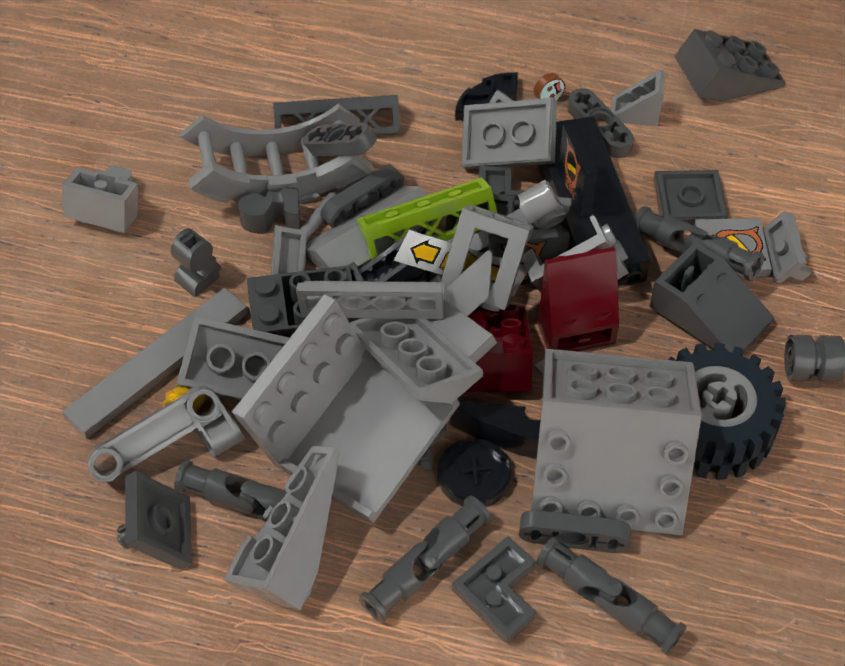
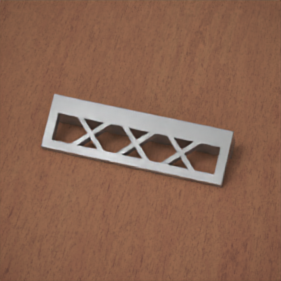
[296,281,445,319]

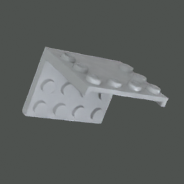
[232,294,460,523]
[531,349,702,535]

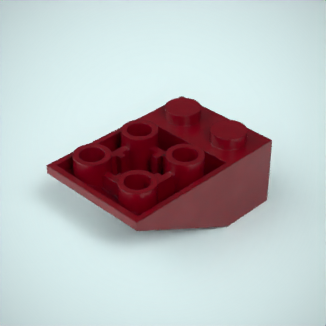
[538,247,620,352]
[465,304,533,392]

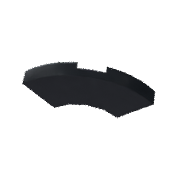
[455,72,518,121]

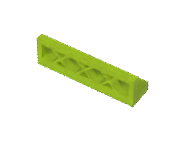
[356,177,497,260]

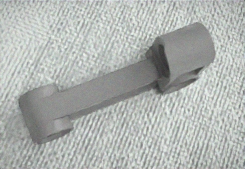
[447,179,567,253]
[88,385,245,482]

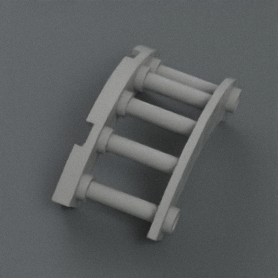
[180,104,374,204]

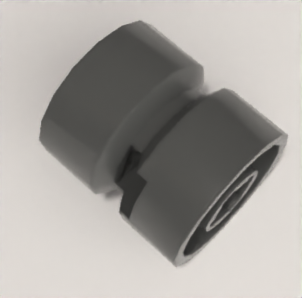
[784,335,845,382]

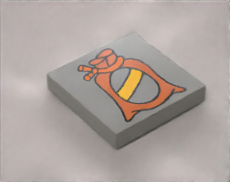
[694,218,772,277]

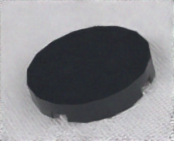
[438,439,511,506]

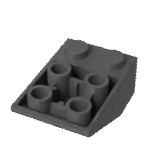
[674,29,786,101]
[649,241,774,353]
[247,265,359,338]

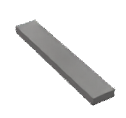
[62,288,249,439]

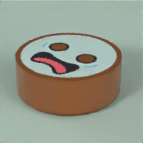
[534,73,565,101]

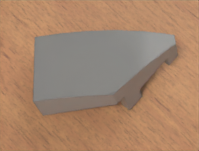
[445,249,493,316]

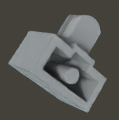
[62,166,138,233]

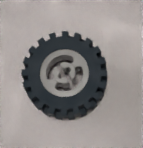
[668,343,786,480]

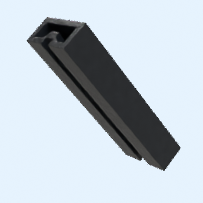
[538,116,650,285]

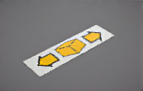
[394,230,527,296]

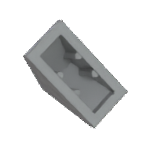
[611,70,665,127]

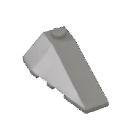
[224,446,340,610]

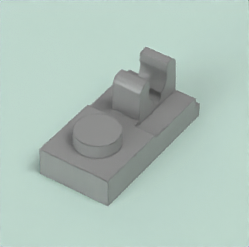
[763,211,812,283]

